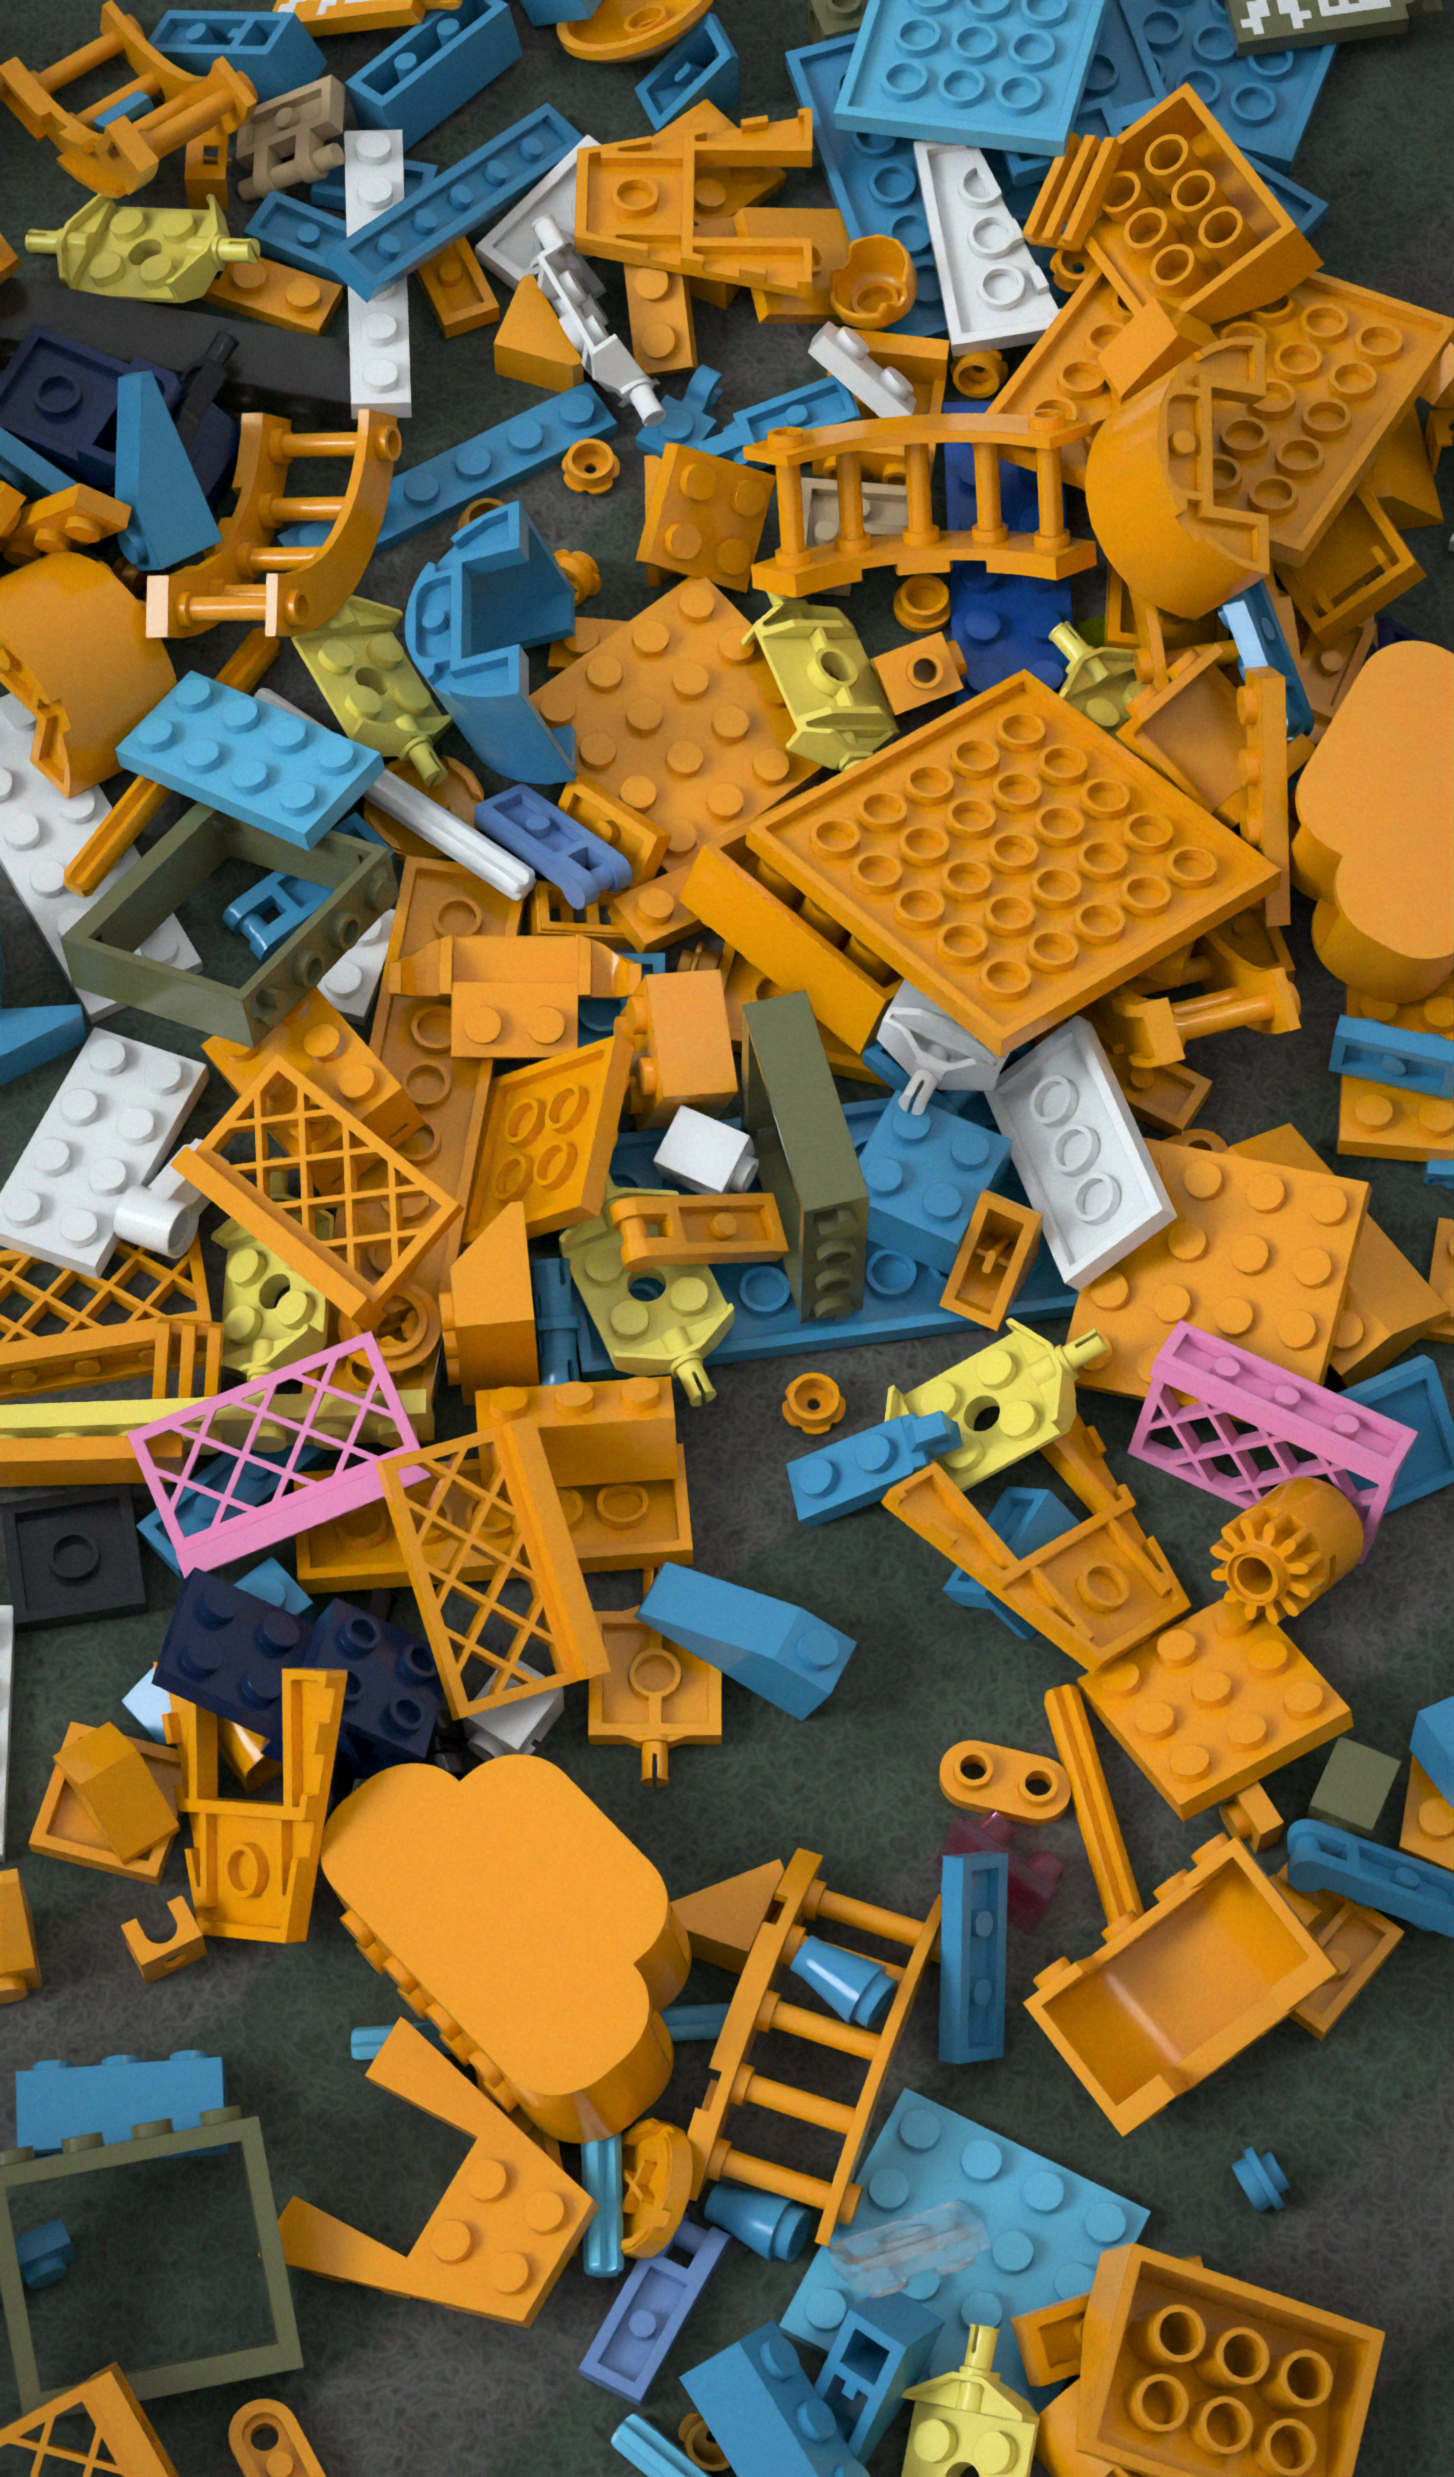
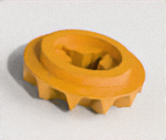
[338,1279,441,1378]

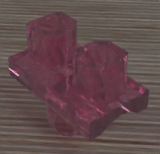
[935,1809,1065,1937]

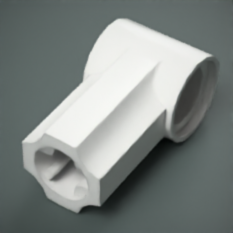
[114,1138,230,1259]

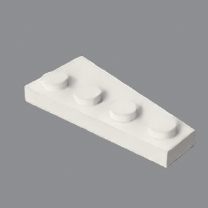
[913,140,1062,357]

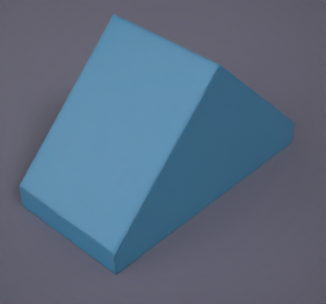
[634,12,739,133]

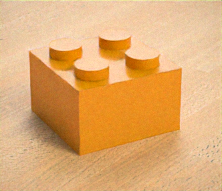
[613,969,738,1131]

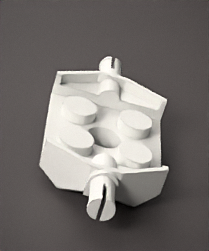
[530,215,667,428]
[876,979,1010,1115]

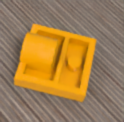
[1269,1861,1405,2041]

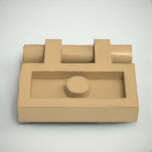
[236,74,345,203]

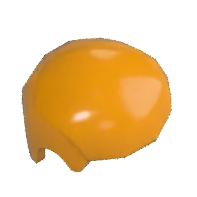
[830,234,918,331]

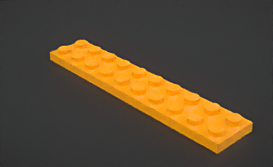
[301,855,527,1444]

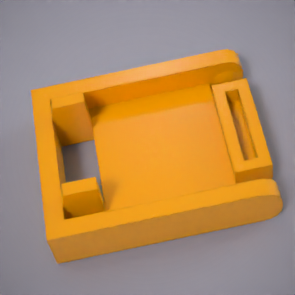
[1272,479,1427,648]

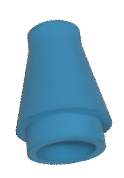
[790,1935,897,2028]
[704,2181,812,2263]

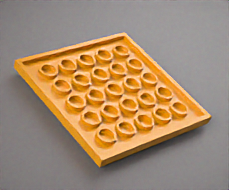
[971,264,1454,569]
[745,669,1282,1058]

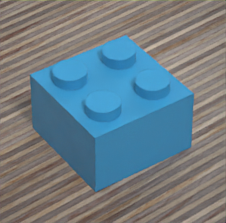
[858,1089,1012,1275]

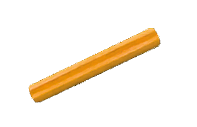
[1044,1684,1145,1926]

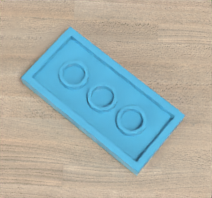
[114,670,386,851]

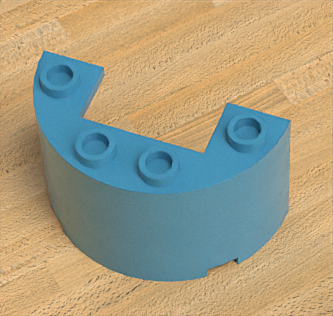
[404,500,576,785]

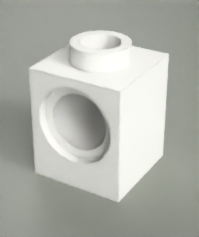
[653,1104,759,1195]
[463,1659,564,1762]

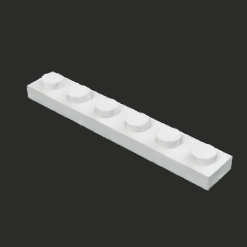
[344,130,412,419]

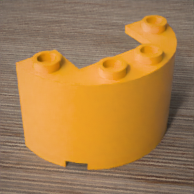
[1085,336,1270,620]
[0,551,178,800]
[1023,1832,1340,2137]

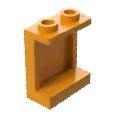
[812,327,950,486]
[1115,642,1316,830]

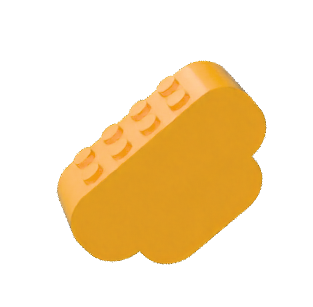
[1288,641,1454,1003]
[320,1754,692,2144]

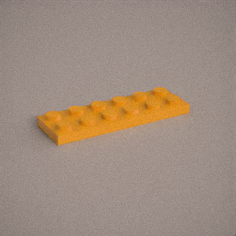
[293,1443,694,1594]

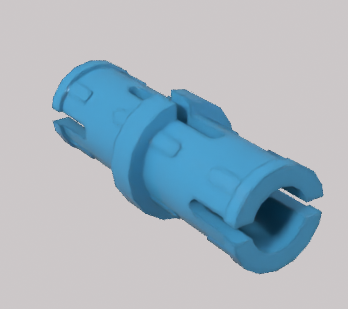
[529,1258,581,1386]

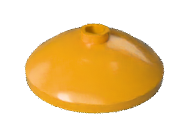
[556,0,714,63]

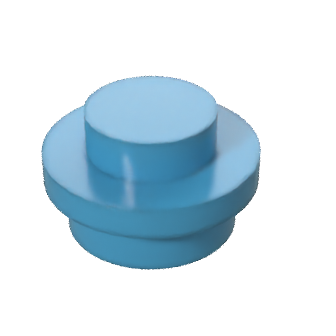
[1231,2145,1291,2214]

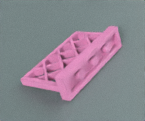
[1127,1320,1418,1565]
[126,1331,433,1578]

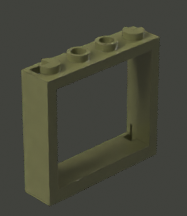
[60,802,400,1049]
[741,990,869,1324]
[0,2104,304,2418]

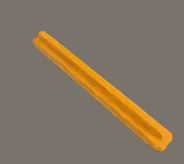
[63,627,281,898]

